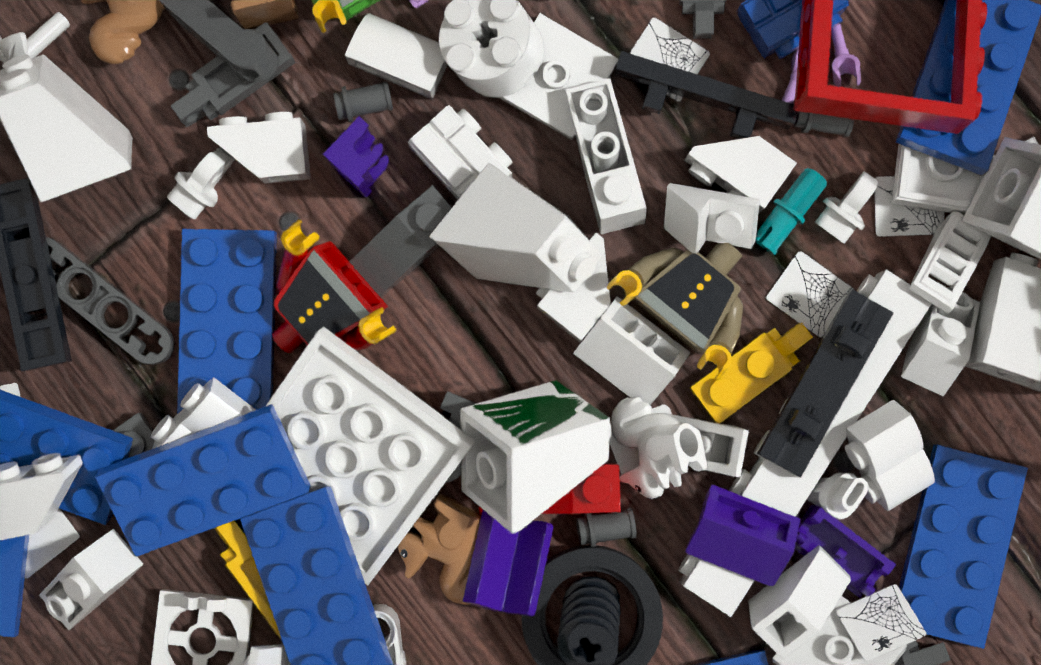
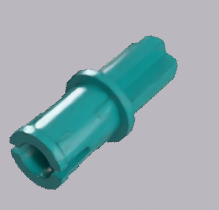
[755,168,827,255]

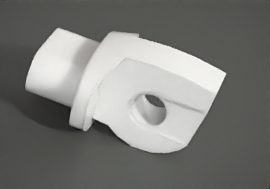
[167,148,235,219]
[815,171,879,244]
[807,473,868,520]

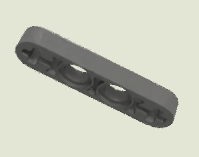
[46,237,175,365]

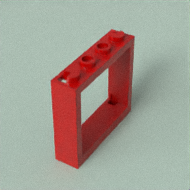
[794,0,987,134]

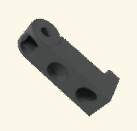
[159,0,278,83]

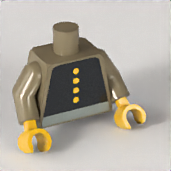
[606,243,743,380]

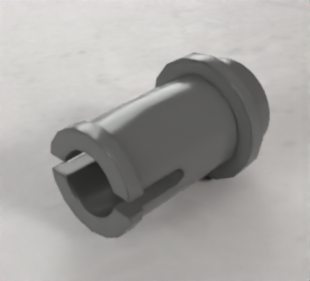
[333,81,393,123]
[793,111,854,138]
[576,508,636,547]

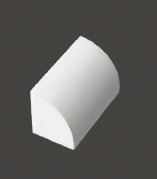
[345,13,448,100]
[573,296,690,405]

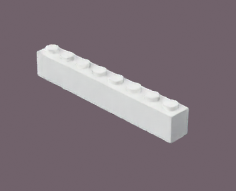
[678,270,932,617]

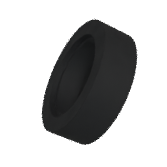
[522,545,663,665]

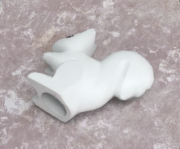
[611,397,707,499]

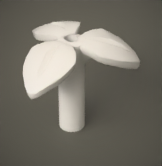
[0,12,70,64]

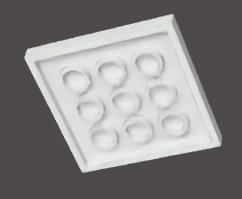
[266,327,476,585]

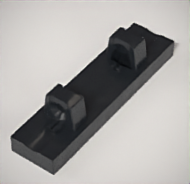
[614,51,798,139]
[0,178,72,371]
[757,289,894,478]

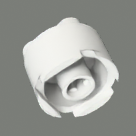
[439,0,544,97]

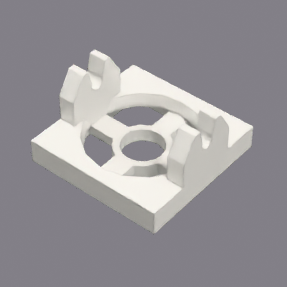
[151,589,254,665]

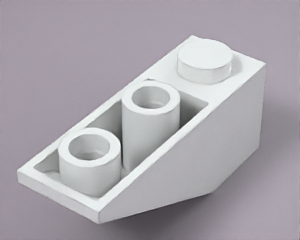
[565,78,646,234]

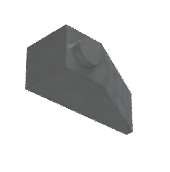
[349,185,452,298]

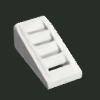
[909,211,991,314]

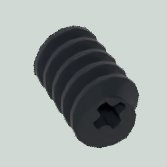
[557,577,621,665]

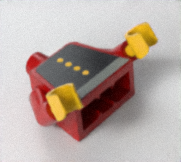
[272,219,396,353]

